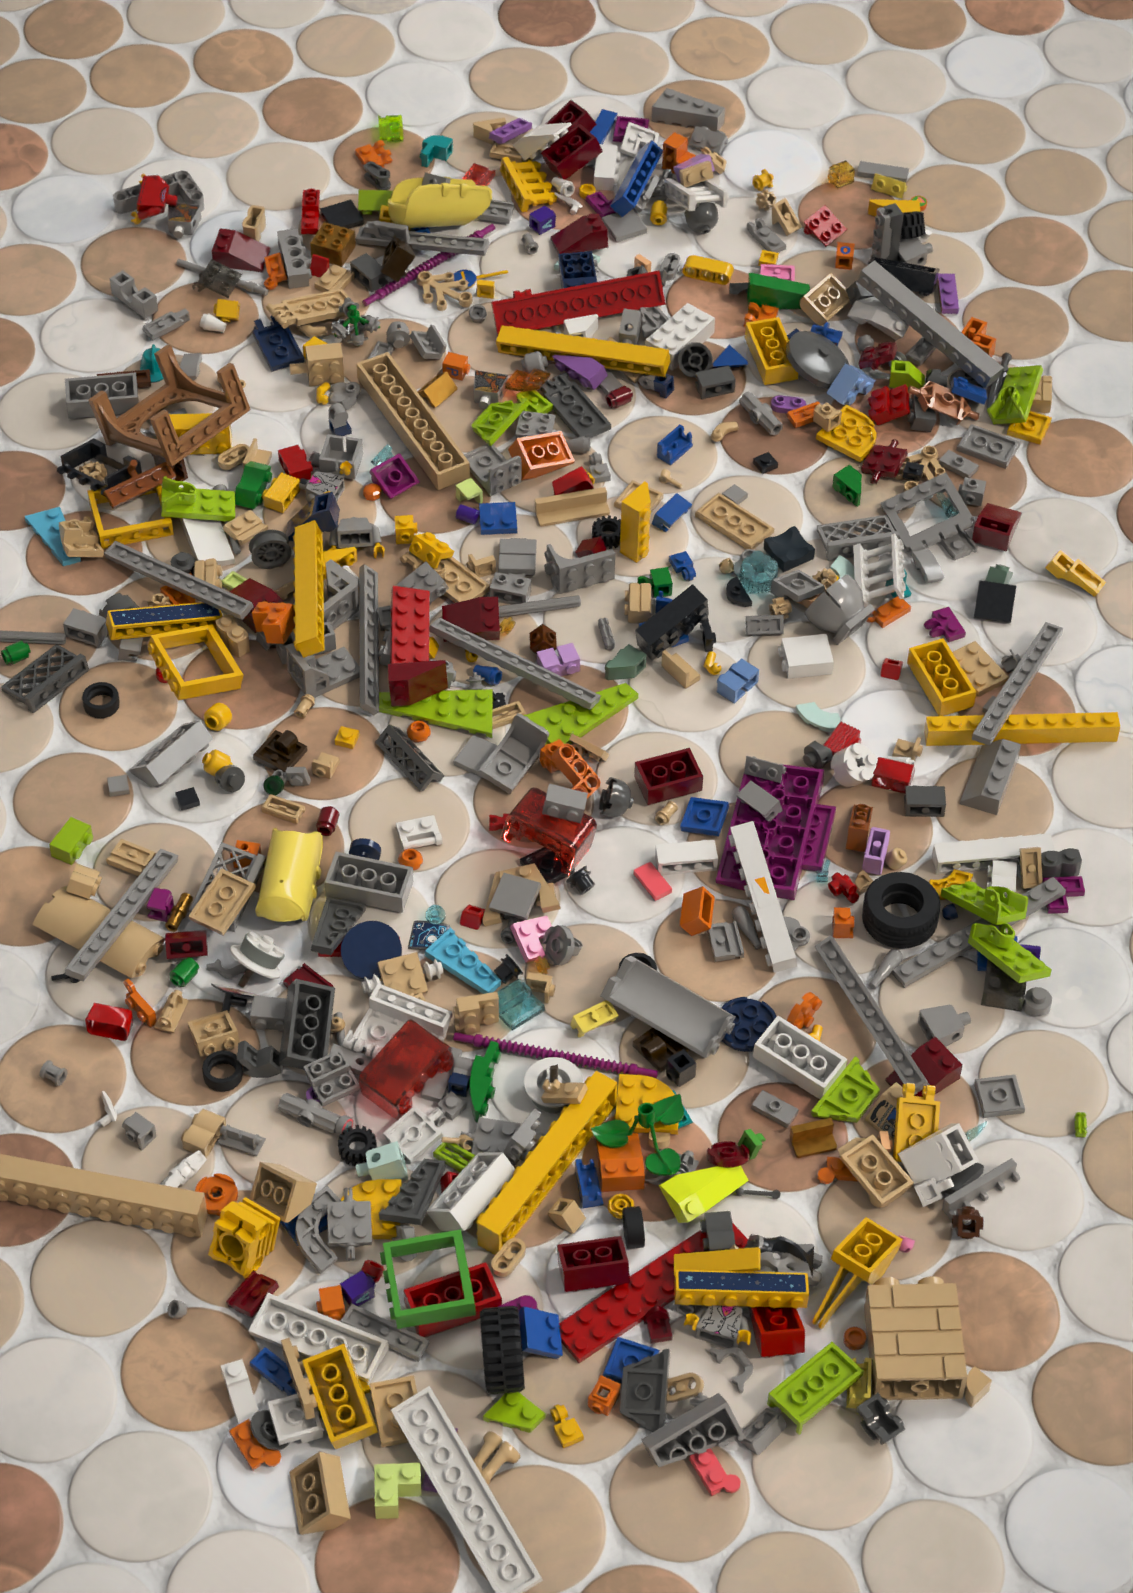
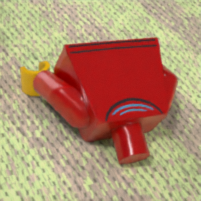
[131,174,178,224]

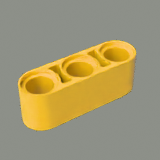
[682,255,734,285]

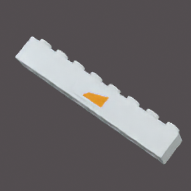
[728,821,797,973]

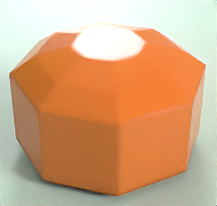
[363,483,381,501]

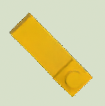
[1045,550,1106,597]

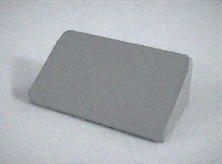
[740,1408,787,1455]

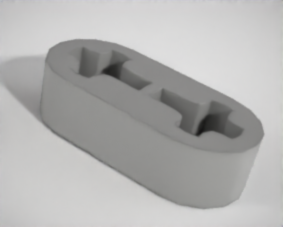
[661,253,680,281]

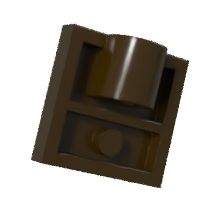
[253,730,308,772]
[633,1027,691,1073]

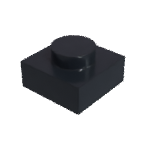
[753,452,778,474]
[902,462,924,481]

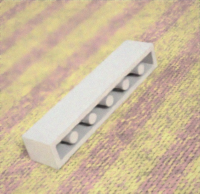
[932,833,1055,875]

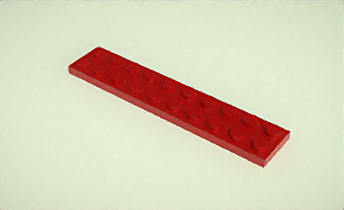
[491,270,666,337]
[559,1222,748,1363]

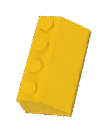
[620,481,651,563]

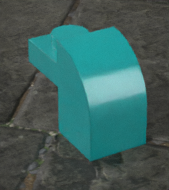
[420,135,453,168]

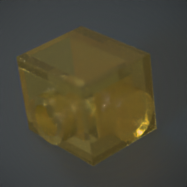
[828,160,855,189]

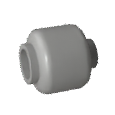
[521,351,548,376]

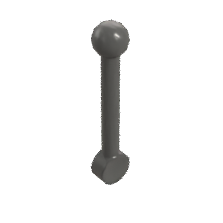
[736,1188,781,1199]

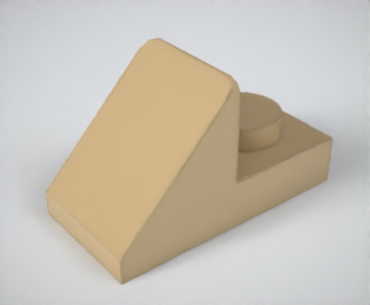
[473,117,506,145]
[772,198,802,236]

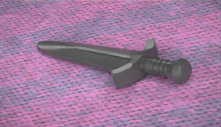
[987,353,1012,408]

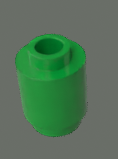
[1,640,31,665]
[169,957,199,987]

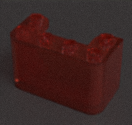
[501,788,597,875]
[358,1019,454,1120]

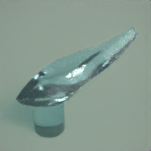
[965,1121,987,1141]

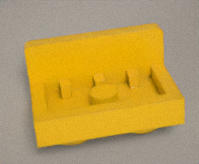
[409,532,454,569]

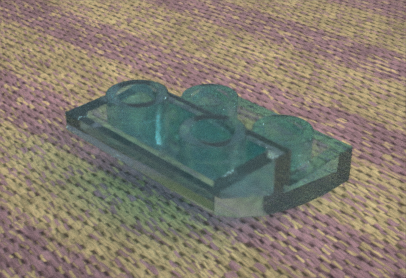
[497,979,545,1031]

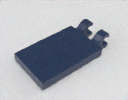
[253,316,304,372]

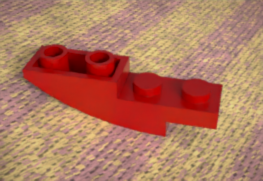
[301,188,320,234]

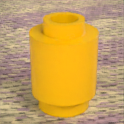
[650,200,668,225]

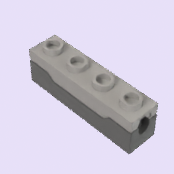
[870,203,903,261]

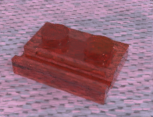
[462,163,495,186]

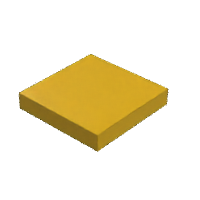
[1007,411,1052,445]

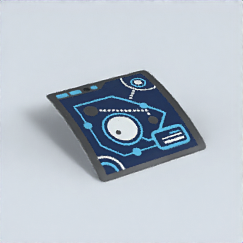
[408,920,450,950]

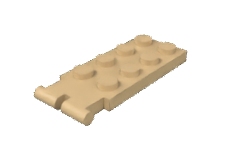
[266,288,358,328]
[400,552,490,603]

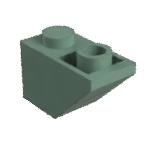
[985,564,1013,584]
[605,644,647,680]

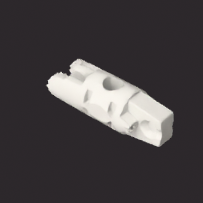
[160,1150,207,1188]

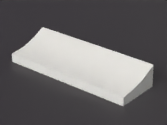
[178,483,235,567]
[249,1293,389,1383]

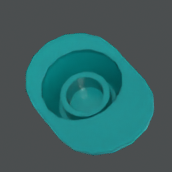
[140,344,164,383]

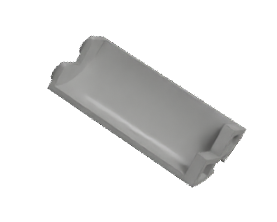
[600,956,735,1058]

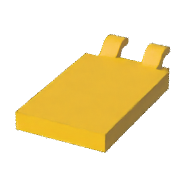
[893,1083,940,1162]

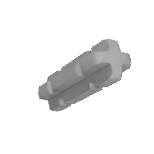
[598,618,615,650]

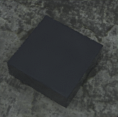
[175,787,200,811]

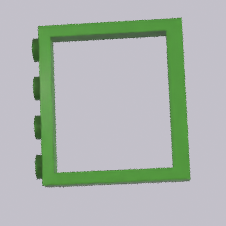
[380,1229,476,1329]

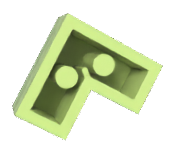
[374,1463,421,1519]

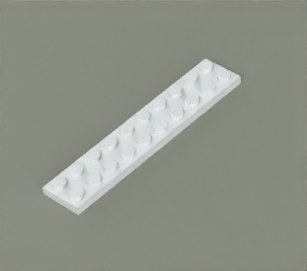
[391,1386,543,1593]

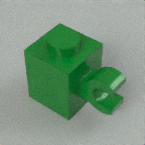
[637,567,673,598]

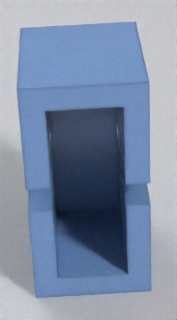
[717,658,759,704]

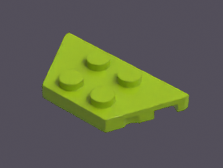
[471,398,529,446]
[811,1056,880,1123]

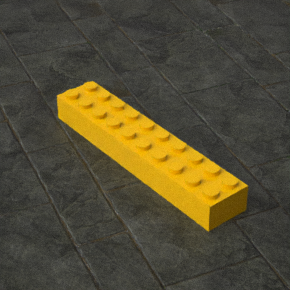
[476,1071,617,1255]

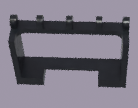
[57,438,142,496]

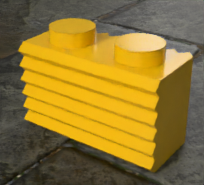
[262,472,300,513]

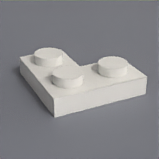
[619,122,660,158]

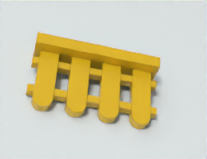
[500,157,558,212]

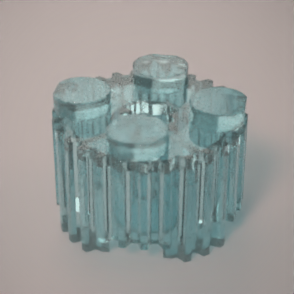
[739,551,778,594]

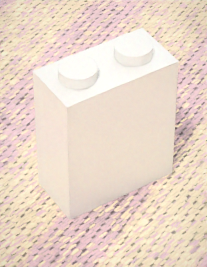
[778,634,834,679]

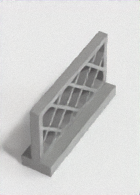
[817,515,900,561]
[190,842,266,932]

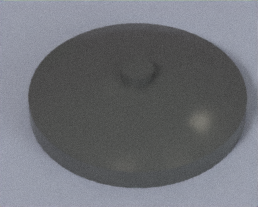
[786,331,849,389]

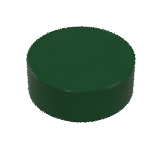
[263,775,284,795]

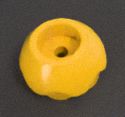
[608,1194,634,1219]

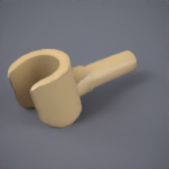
[659,469,682,489]
[441,1134,473,1150]

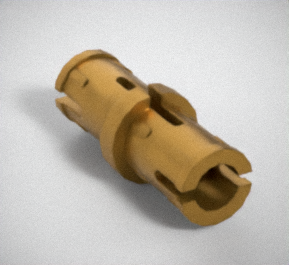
[165,893,193,932]

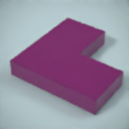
[613,116,649,142]
[586,191,616,219]
[1042,876,1085,914]

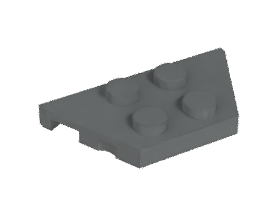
[620,1349,670,1432]

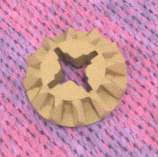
[79,461,107,482]
[812,568,837,594]

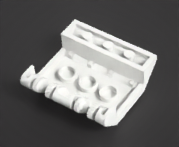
[343,983,452,1076]

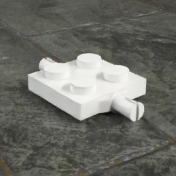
[383,1106,443,1164]

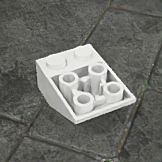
[513,123,572,161]
[898,1123,979,1186]

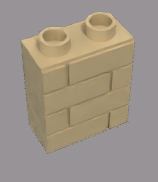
[864,1276,967,1400]

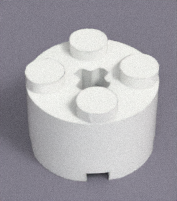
[831,743,878,787]

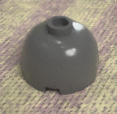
[684,202,719,234]
[677,342,713,378]
[599,777,634,817]

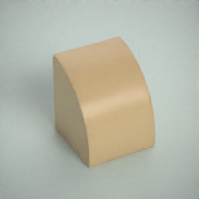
[548,1198,586,1234]
[964,1366,992,1408]

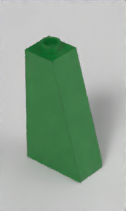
[747,273,810,310]

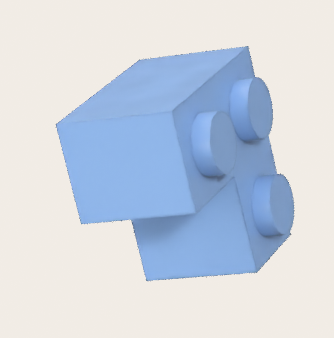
[826,363,876,406]

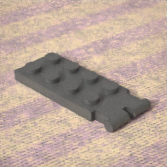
[535,372,611,438]

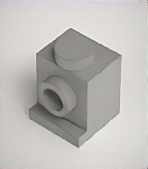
[122,1112,157,1150]

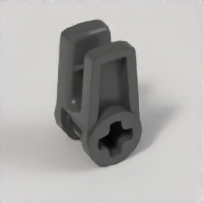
[363,161,391,190]

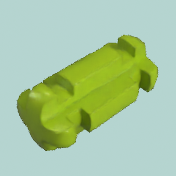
[1074,1112,1087,1138]

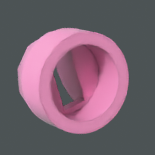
[898,1235,915,1253]

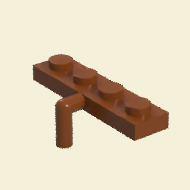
[103,460,176,509]

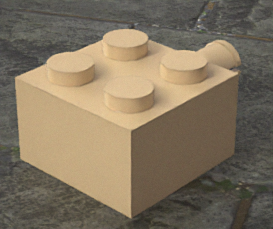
[289,343,344,386]

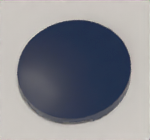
[341,921,402,980]
[721,997,777,1052]

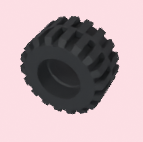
[900,211,926,240]

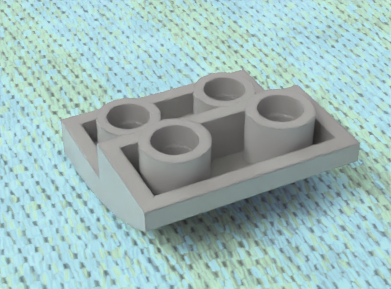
[303,1049,360,1107]

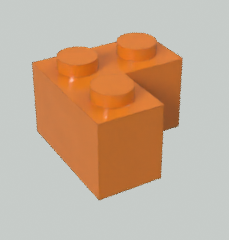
[662,132,696,175]
[961,317,996,357]
[252,602,295,644]

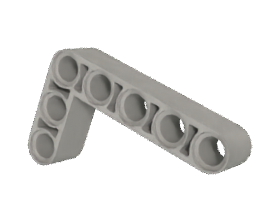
[113,171,205,214]

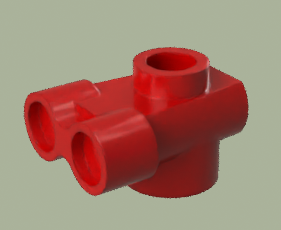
[828,872,859,903]

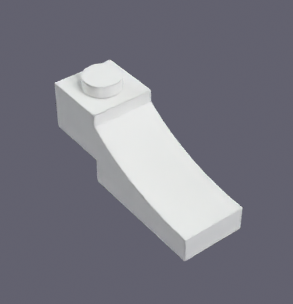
[221,1359,258,1425]

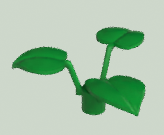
[591,1094,684,1176]

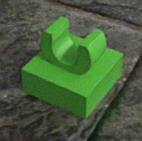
[737,1129,766,1160]

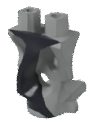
[744,1234,823,1286]

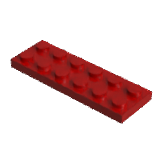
[390,586,430,664]

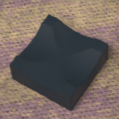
[763,526,815,572]

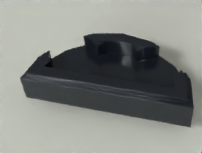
[726,576,752,607]

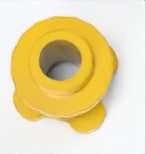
[752,169,774,191]

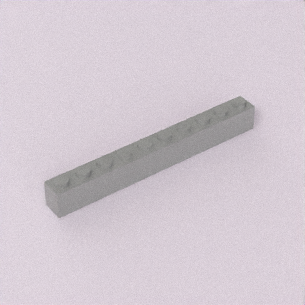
[857,260,1004,389]

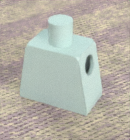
[356,1141,408,1181]

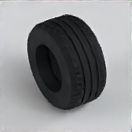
[862,872,941,949]

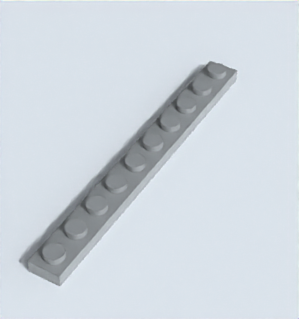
[104,541,254,620]
[359,564,379,715]
[429,618,601,710]
[972,622,1063,746]
[65,849,178,982]
[892,877,1066,988]
[815,935,930,1095]

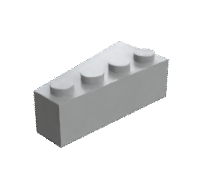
[652,88,725,132]
[641,1393,746,1467]

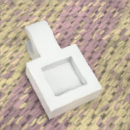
[914,1177,954,1207]

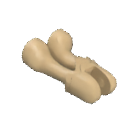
[472,1431,521,1485]

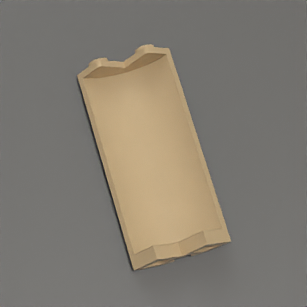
[33,886,165,978]

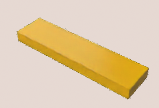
[674,1247,760,1276]

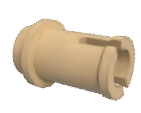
[294,694,315,719]
[655,801,678,825]

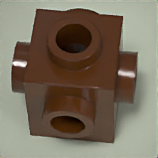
[529,624,557,654]
[952,1206,984,1239]

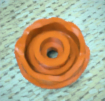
[407,721,431,743]
[398,848,423,870]

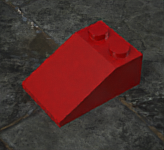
[748,1306,805,1357]

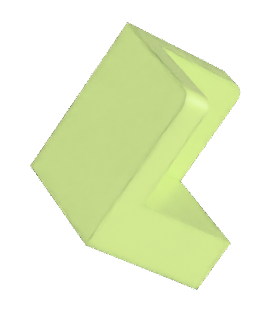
[456,478,483,503]

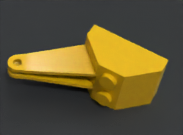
[812,1217,903,1329]

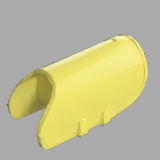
[388,177,492,228]
[255,828,323,922]

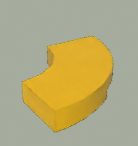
[929,869,973,900]

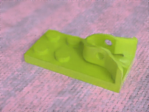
[987,365,1043,424]
[161,476,235,521]
[941,881,1028,925]
[968,923,1052,983]
[767,1342,864,1435]

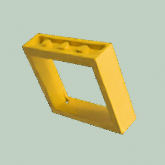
[87,486,174,549]
[147,624,244,700]

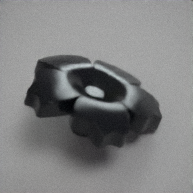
[493,692,506,709]

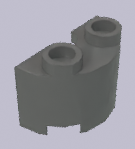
[99,593,140,618]
[856,1393,905,1445]

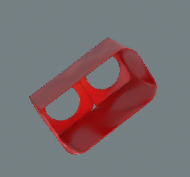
[552,466,594,496]
[871,757,915,794]
[85,1003,133,1041]

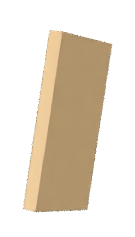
[695,493,774,550]

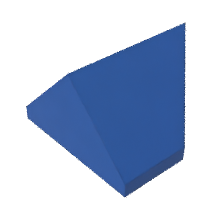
[711,345,748,368]

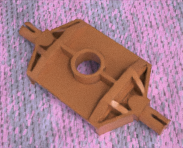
[907,381,980,425]

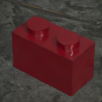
[165,930,208,959]

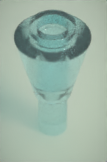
[936,492,959,518]

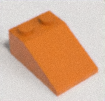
[508,431,575,480]
[596,1133,645,1192]

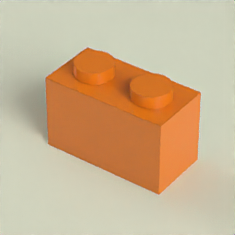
[679,886,715,936]

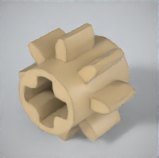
[756,189,777,211]
[148,593,171,607]
[769,597,792,619]

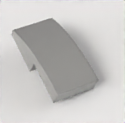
[180,353,202,381]
[911,549,945,584]

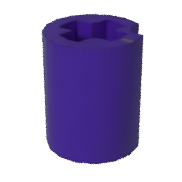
[456,504,480,524]

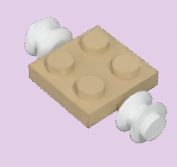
[361,952,443,997]

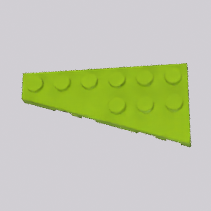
[523,683,639,745]
[379,689,493,738]

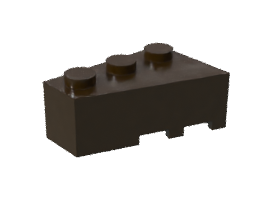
[381,236,416,282]

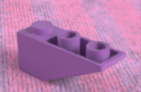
[553,355,608,390]

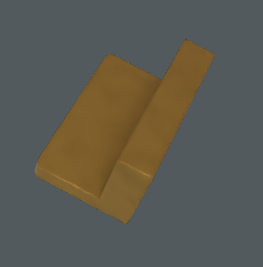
[417,371,458,408]
[790,1118,837,1158]

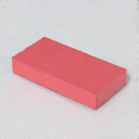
[634,862,672,901]

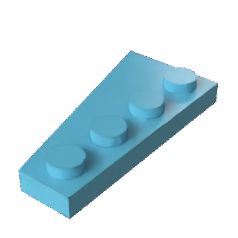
[25,507,81,566]
[425,927,501,994]

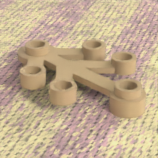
[416,271,473,311]
[896,445,946,492]

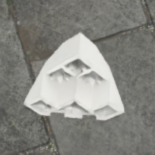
[847,297,910,340]

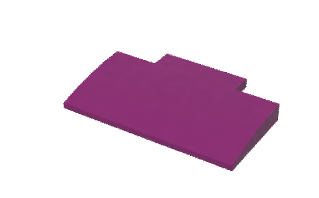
[716,764,836,900]

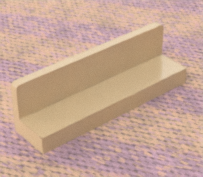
[535,487,610,527]

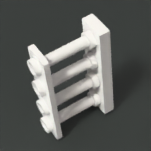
[664,178,729,211]
[853,534,906,607]

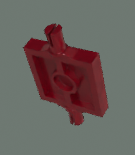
[858,342,898,370]
[861,439,908,485]

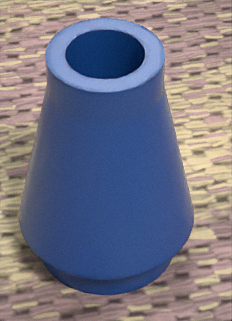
[473,665,502,685]

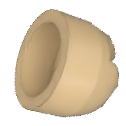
[719,558,734,574]

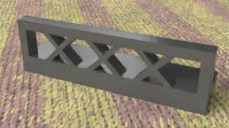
[375,725,445,791]

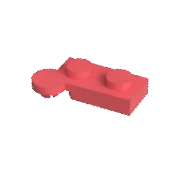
[689,1448,741,1496]

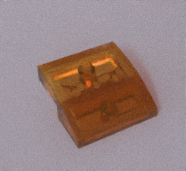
[504,369,551,392]

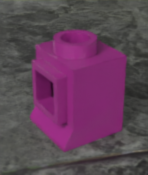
[146,888,174,922]

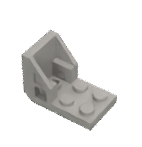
[324,559,359,630]
[286,644,360,698]

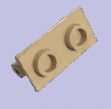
[154,990,189,1033]

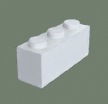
[594,144,620,191]
[655,840,718,875]

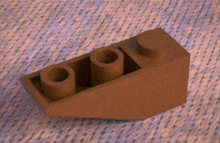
[846,804,873,852]

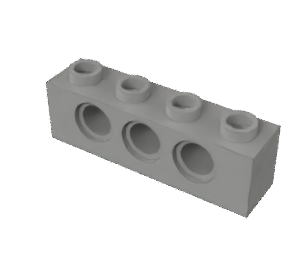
[277,228,312,289]

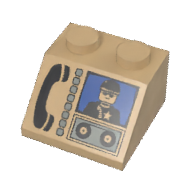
[865,1082,903,1144]

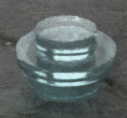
[426,905,446,924]

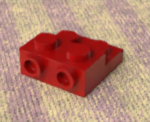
[868,384,910,425]

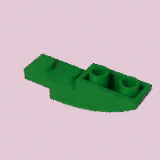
[470,1041,501,1123]

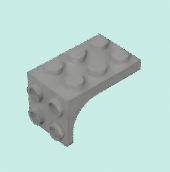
[464,444,522,496]
[544,544,615,594]
[478,713,549,794]

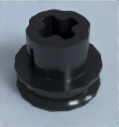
[566,866,595,895]
[494,954,524,984]

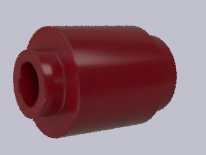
[605,386,633,408]
[316,806,340,836]

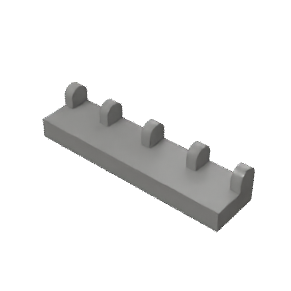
[942,1158,1020,1220]

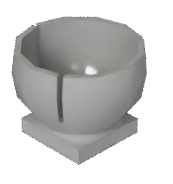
[805,575,875,645]

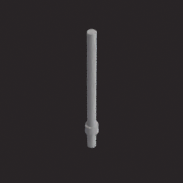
[176,259,268,296]

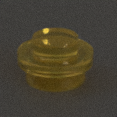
[500,616,516,635]
[534,955,550,975]

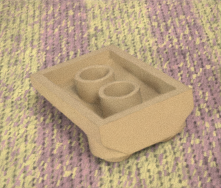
[800,273,850,326]
[838,1134,914,1208]

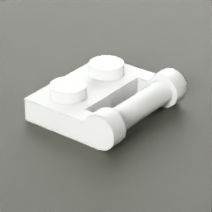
[396,815,443,850]

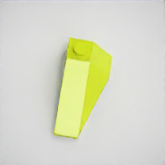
[659,1166,749,1223]

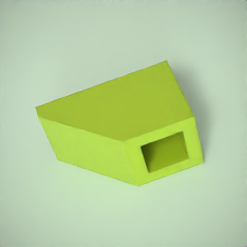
[889,360,925,389]

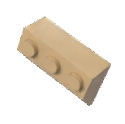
[249,1162,317,1223]
[289,1451,351,1535]

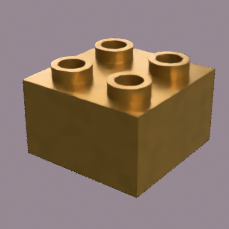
[310,222,356,267]

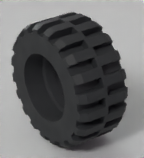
[480,1306,525,1395]

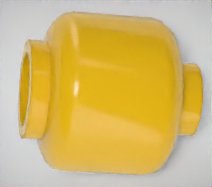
[204,703,232,731]
[202,749,232,776]

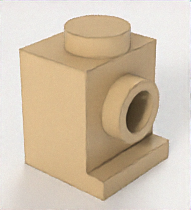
[813,403,842,432]

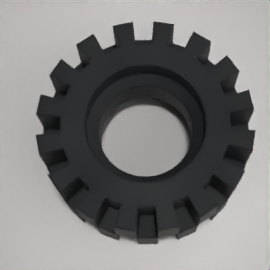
[592,515,621,549]
[338,1125,377,1166]

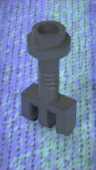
[501,914,524,943]

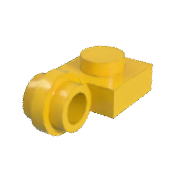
[550,1404,584,1448]

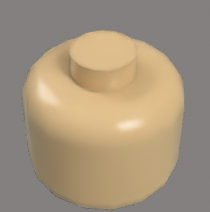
[885,848,907,870]

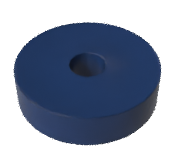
[349,838,382,860]

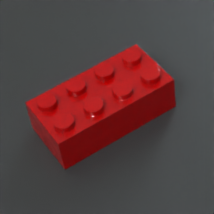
[404,1262,502,1337]

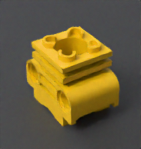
[208,1197,280,1279]

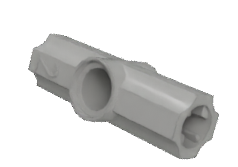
[739,392,783,436]
[278,1093,341,1134]

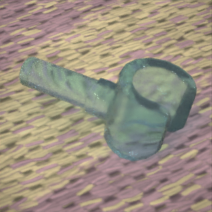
[817,860,830,882]

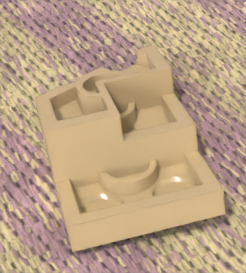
[59,516,104,557]

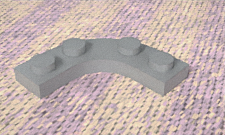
[295,1186,341,1274]

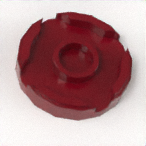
[707,1141,749,1167]

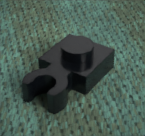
[700,618,716,652]

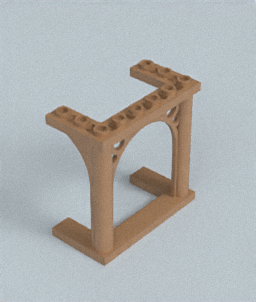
[88,345,251,466]

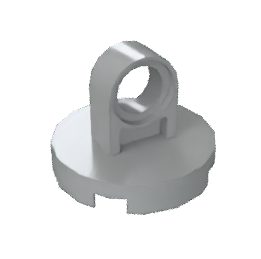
[543,925,583,966]

